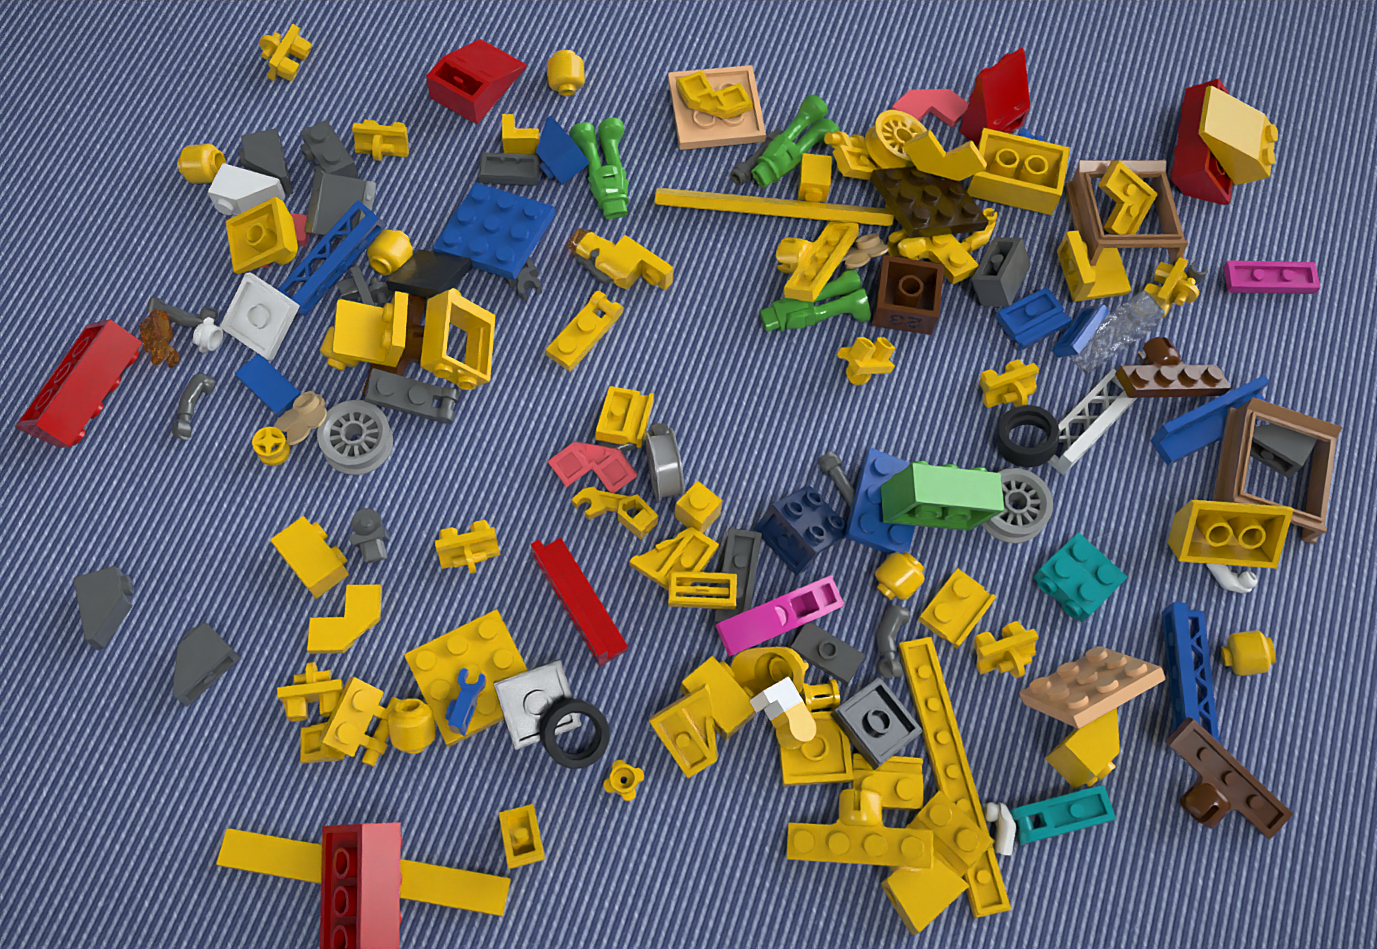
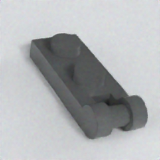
[364,368,460,424]

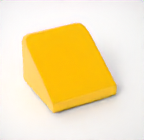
[300,722,345,763]

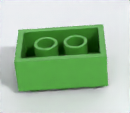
[881,461,1005,531]

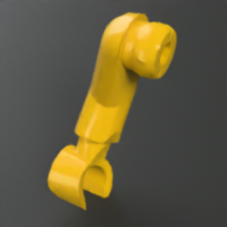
[960,208,998,253]

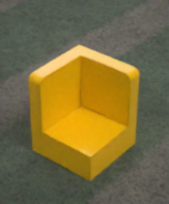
[502,114,539,155]

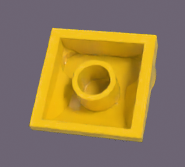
[225,196,298,275]

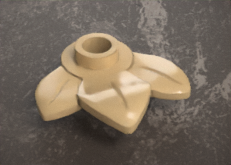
[841,233,888,269]
[273,391,327,446]

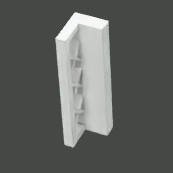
[1037,369,1137,476]

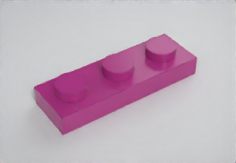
[1223,261,1321,294]

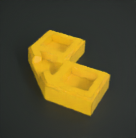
[676,70,753,120]
[903,130,987,181]
[307,584,382,654]

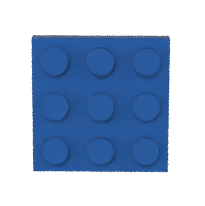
[432,182,556,280]

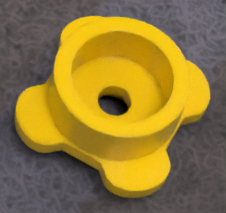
[603,760,644,801]

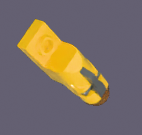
[568,228,673,291]

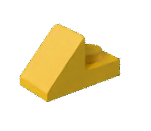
[499,804,546,869]

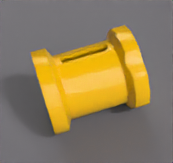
[800,679,840,712]

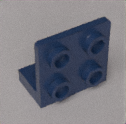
[754,486,847,576]

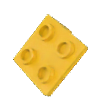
[1057,230,1131,302]
[332,291,408,367]

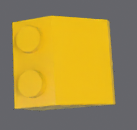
[1045,707,1120,789]

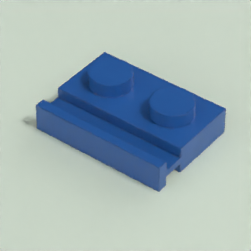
[995,286,1073,351]

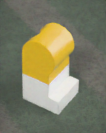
[750,677,816,750]

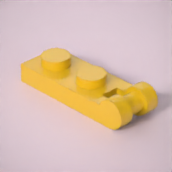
[546,290,624,372]

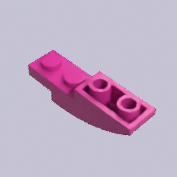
[715,575,845,656]

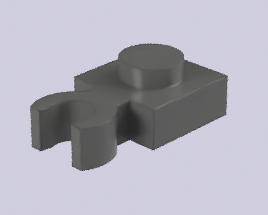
[506,256,542,301]

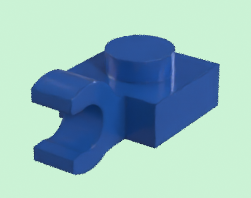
[445,668,486,736]

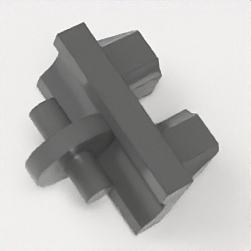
[337,265,393,307]
[349,508,391,564]

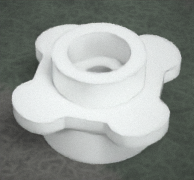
[193,317,223,353]

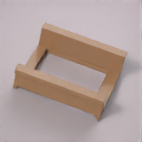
[1065,160,1189,266]
[1212,397,1343,544]

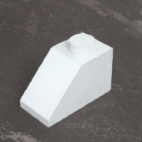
[208,163,286,215]

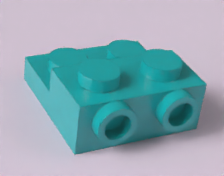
[1033,532,1128,623]

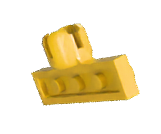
[885,204,979,285]
[775,221,859,302]
[787,789,933,868]

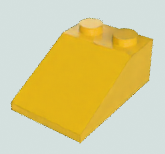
[1199,86,1278,185]

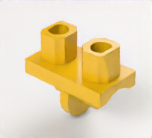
[258,24,312,81]
[352,119,409,161]
[1143,257,1199,318]
[837,337,896,385]
[979,359,1039,409]
[435,519,500,574]
[974,621,1039,678]
[277,662,345,722]

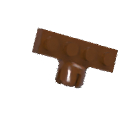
[362,292,427,397]
[1115,337,1231,398]
[1165,717,1293,840]

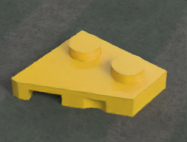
[629,527,719,597]
[649,683,718,778]

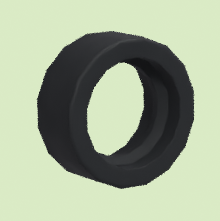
[997,405,1060,468]
[541,699,610,769]

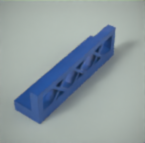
[277,200,387,317]
[1150,375,1270,466]
[1161,602,1220,742]

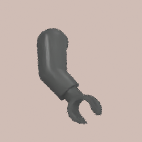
[147,296,219,328]
[172,373,215,441]
[876,605,910,679]

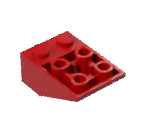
[426,39,527,124]
[959,47,1031,148]

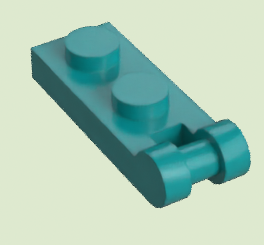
[1009,785,1116,846]

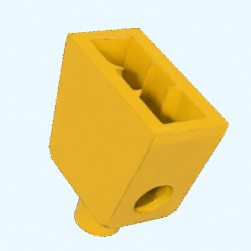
[881,855,969,936]

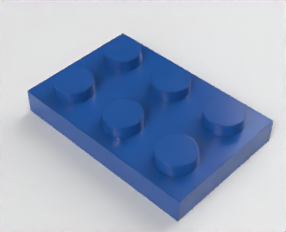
[844,447,915,555]

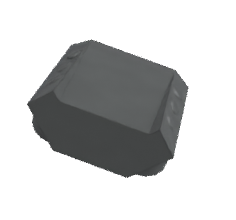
[304,172,377,239]

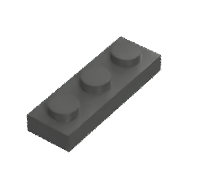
[714,528,762,625]

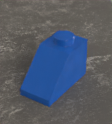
[536,115,590,185]

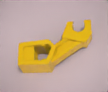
[571,486,658,540]

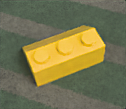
[967,128,1070,215]
[1168,500,1294,569]

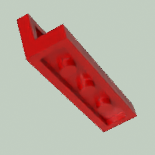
[531,537,628,667]

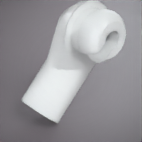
[1206,564,1257,594]
[984,802,1016,855]

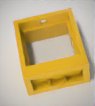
[420,290,496,390]

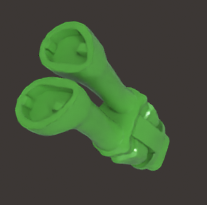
[752,94,840,188]
[569,118,629,219]
[759,269,871,332]

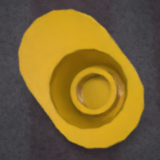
[731,646,809,696]

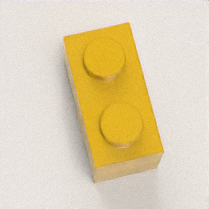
[270,515,349,599]
[680,655,757,742]

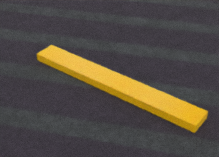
[655,188,894,226]
[897,637,1011,919]
[216,828,511,917]

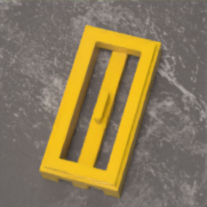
[668,571,737,610]

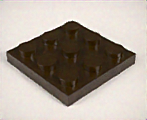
[870,166,989,238]

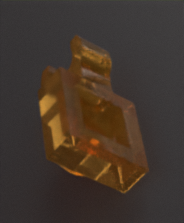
[139,309,180,368]

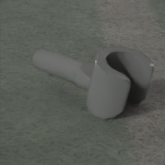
[1185,261,1208,285]

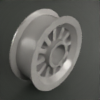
[317,400,393,475]
[645,428,685,503]
[981,468,1053,543]

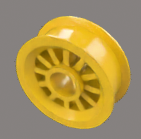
[865,110,927,169]

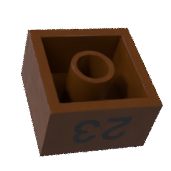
[871,255,944,335]

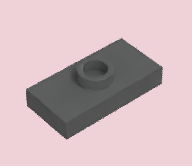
[479,152,541,186]
[790,622,865,686]

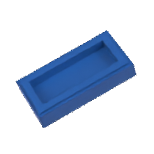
[1052,304,1110,358]
[234,354,301,418]

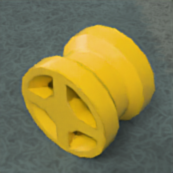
[252,426,291,466]

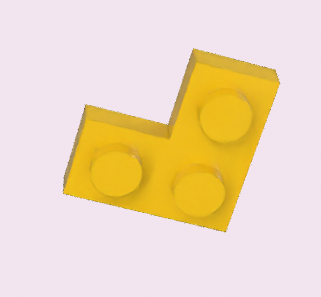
[1098,160,1158,235]

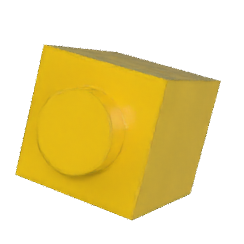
[797,153,832,202]
[675,480,723,533]

